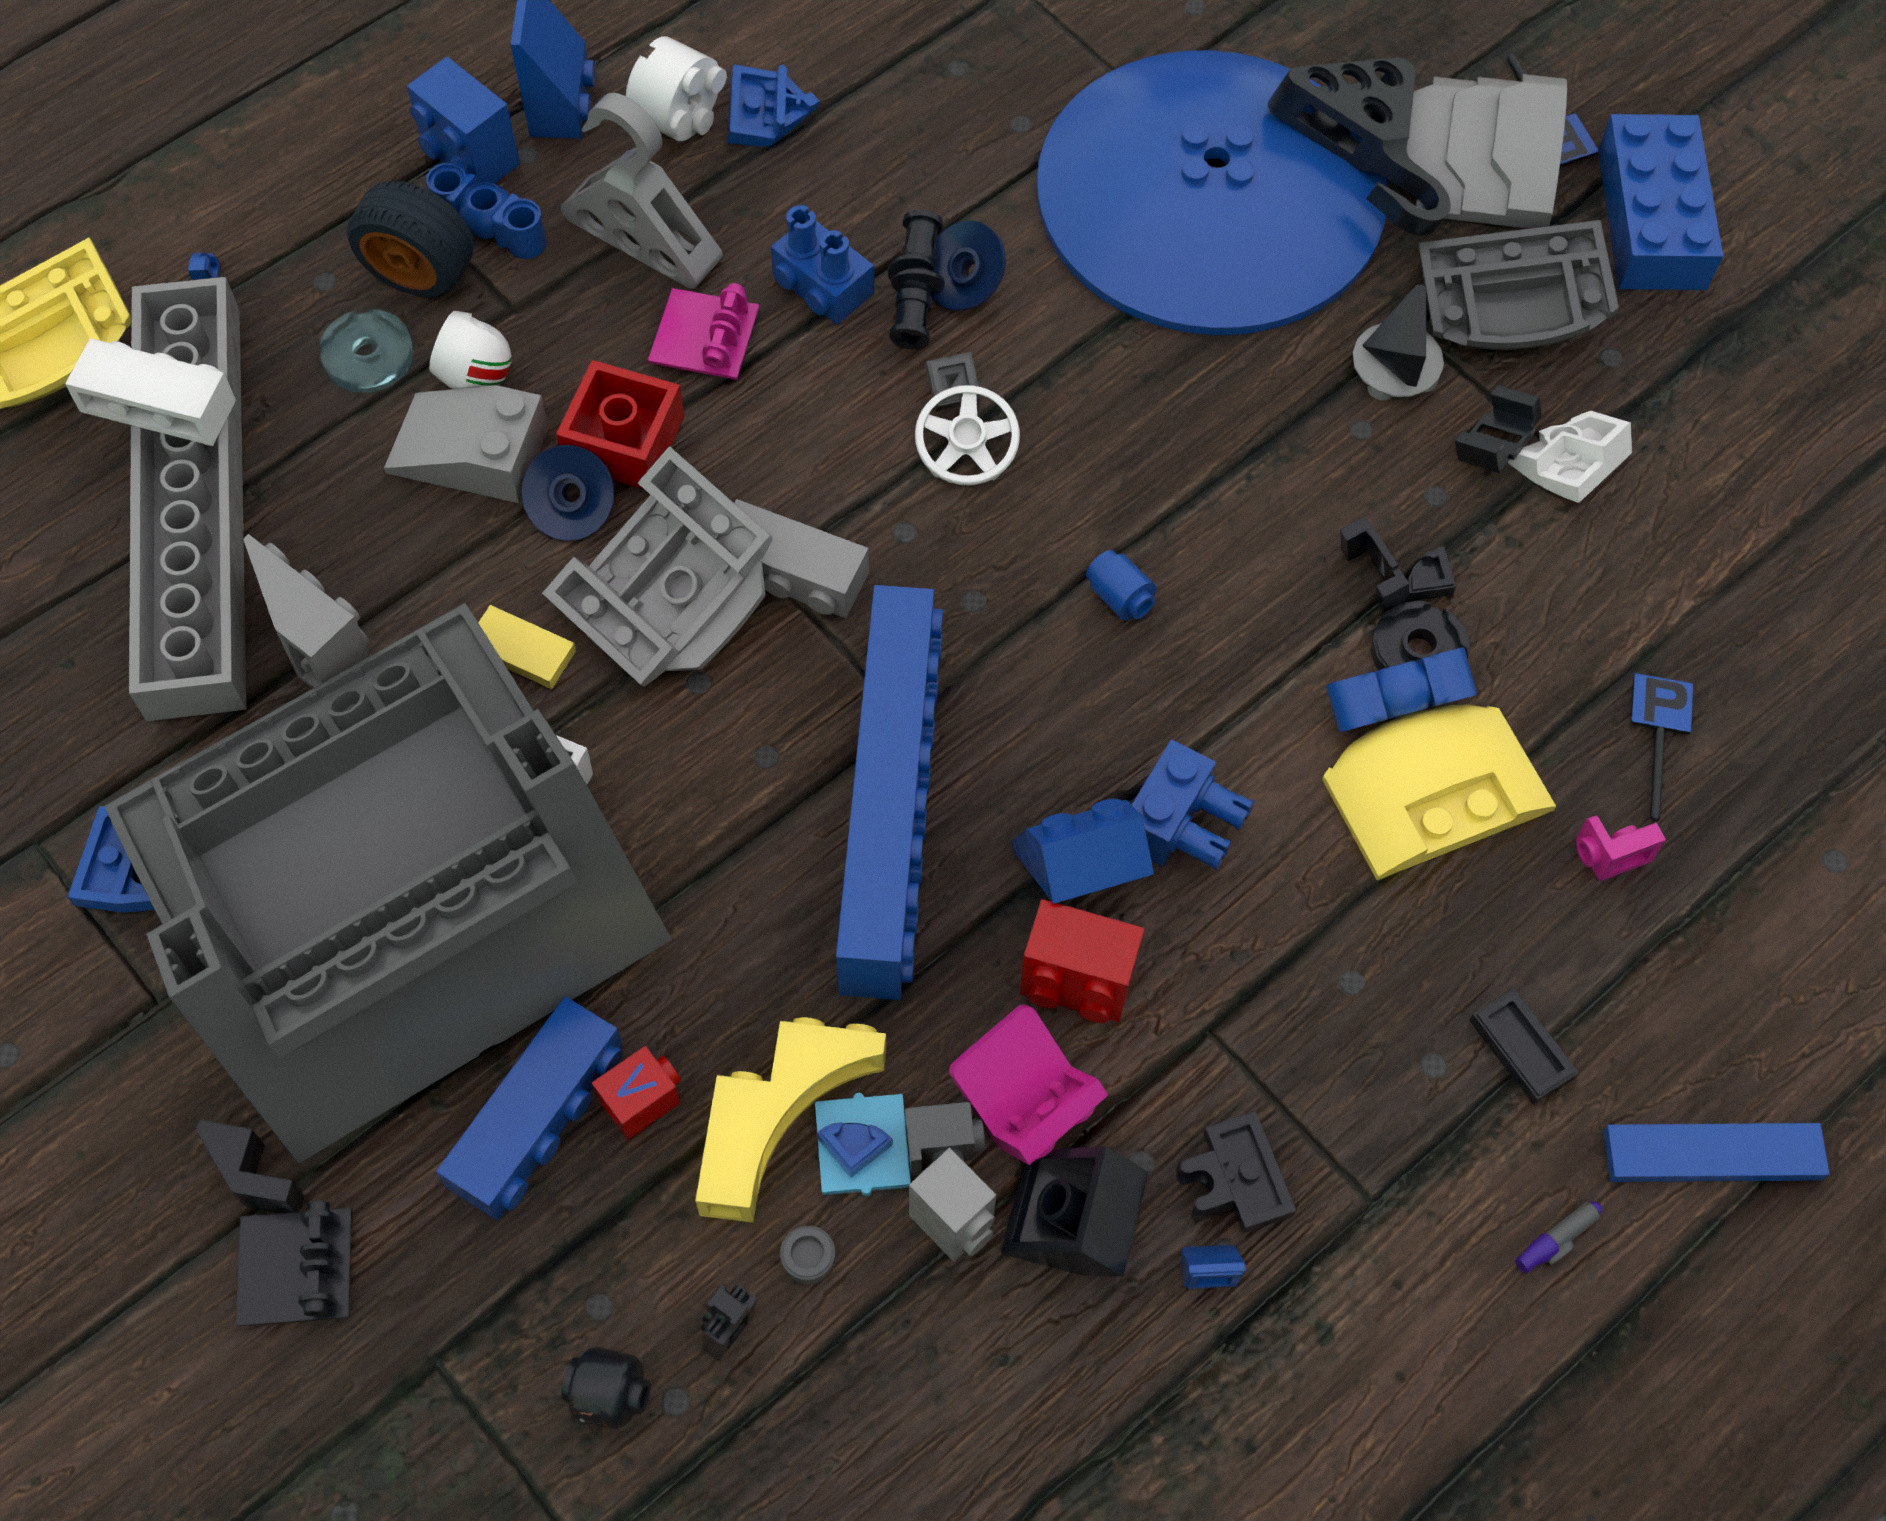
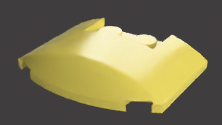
[0,238,132,409]
[1322,705,1556,880]

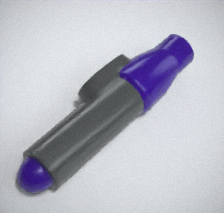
[1515,1202,1602,1274]

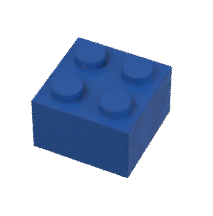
[407,56,520,184]

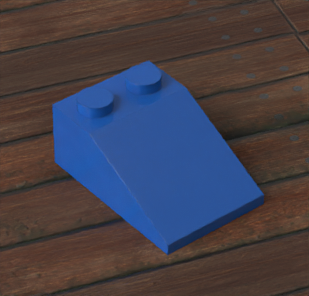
[511,0,596,139]
[1011,799,1154,904]

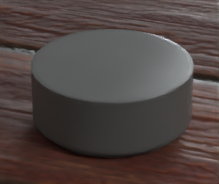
[780,1226,836,1285]

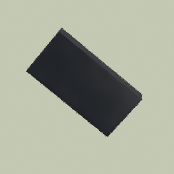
[1469,988,1579,1105]

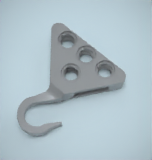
[560,93,723,289]

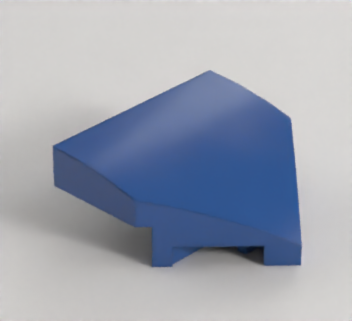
[727,64,820,146]

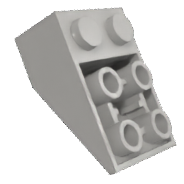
[243,534,371,688]

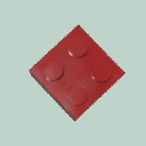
[556,360,685,490]
[1019,899,1144,1023]

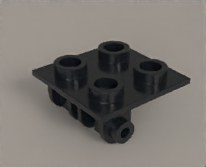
[236,1201,352,1327]

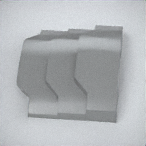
[1407,74,1567,229]
[542,446,773,687]

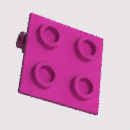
[648,283,760,380]

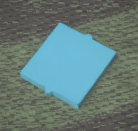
[815,1093,911,1196]

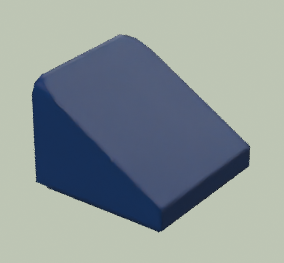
[1181,1245,1245,1289]

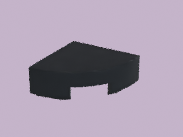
[1407,546,1456,601]

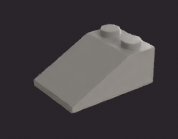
[384,385,549,503]

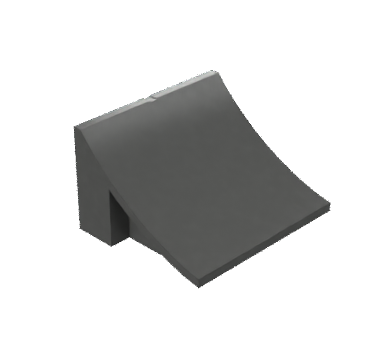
[105,603,672,1164]

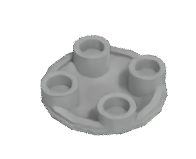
[1352,323,1444,400]

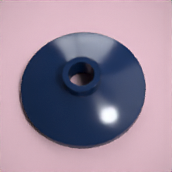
[932,220,1006,311]
[521,445,615,541]

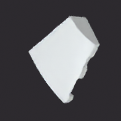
[1507,411,1632,503]

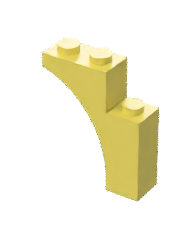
[695,1017,886,1223]

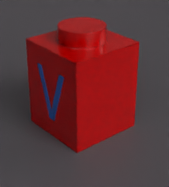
[592,1046,681,1140]

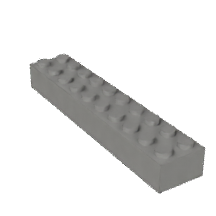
[129,277,247,721]

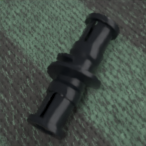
[888,209,945,349]

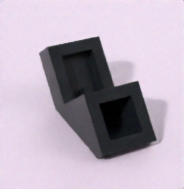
[196,1119,304,1213]

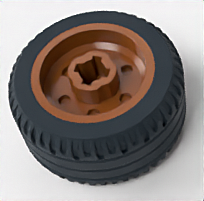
[346,181,474,298]

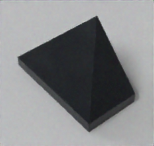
[1362,285,1426,387]

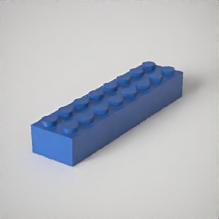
[836,585,943,1000]

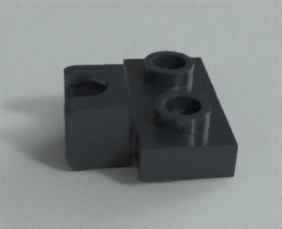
[1176,1111,1296,1234]

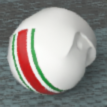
[429,311,512,389]

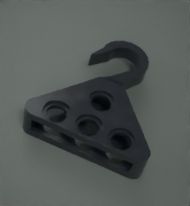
[1267,57,1451,235]

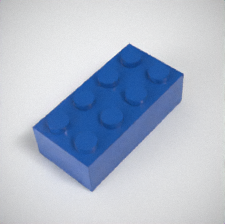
[1598,114,1723,290]

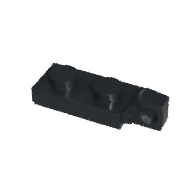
[700,1285,758,1362]

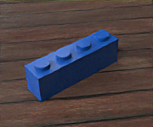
[436,996,623,1221]

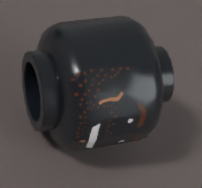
[561,1347,651,1429]

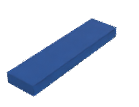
[1603,1123,1830,1182]

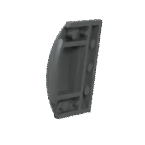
[1418,220,1619,350]

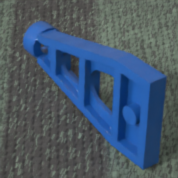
[68,806,155,913]

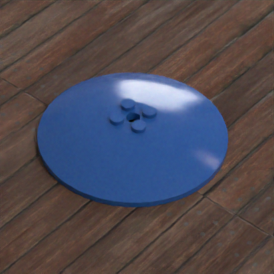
[1037,50,1387,335]

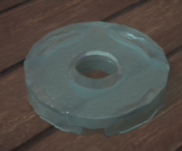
[320,309,414,392]

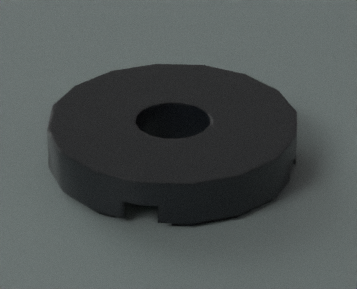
[1370,601,1470,670]

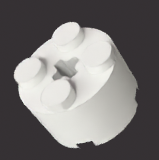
[626,36,727,141]

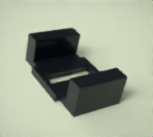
[1455,385,1542,473]
[1340,516,1410,615]

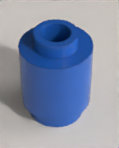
[1086,550,1156,620]

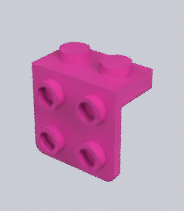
[949,1005,1108,1165]

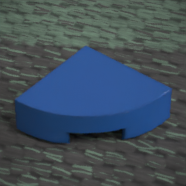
[188,252,220,280]
[817,1122,893,1178]

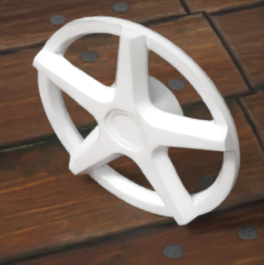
[915,385,1020,485]

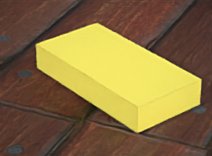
[478,605,576,689]

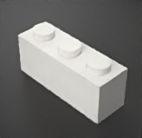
[65,338,236,446]

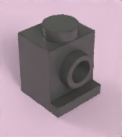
[905,1102,985,1176]

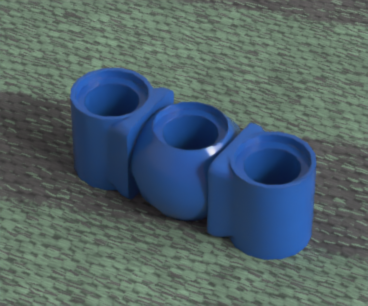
[426,163,547,259]
[1326,647,1477,732]

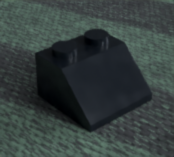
[1001,1147,1148,1276]

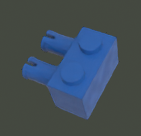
[771,205,875,325]
[1132,739,1255,870]

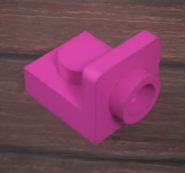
[1576,816,1666,882]

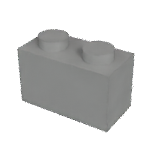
[909,1147,996,1262]

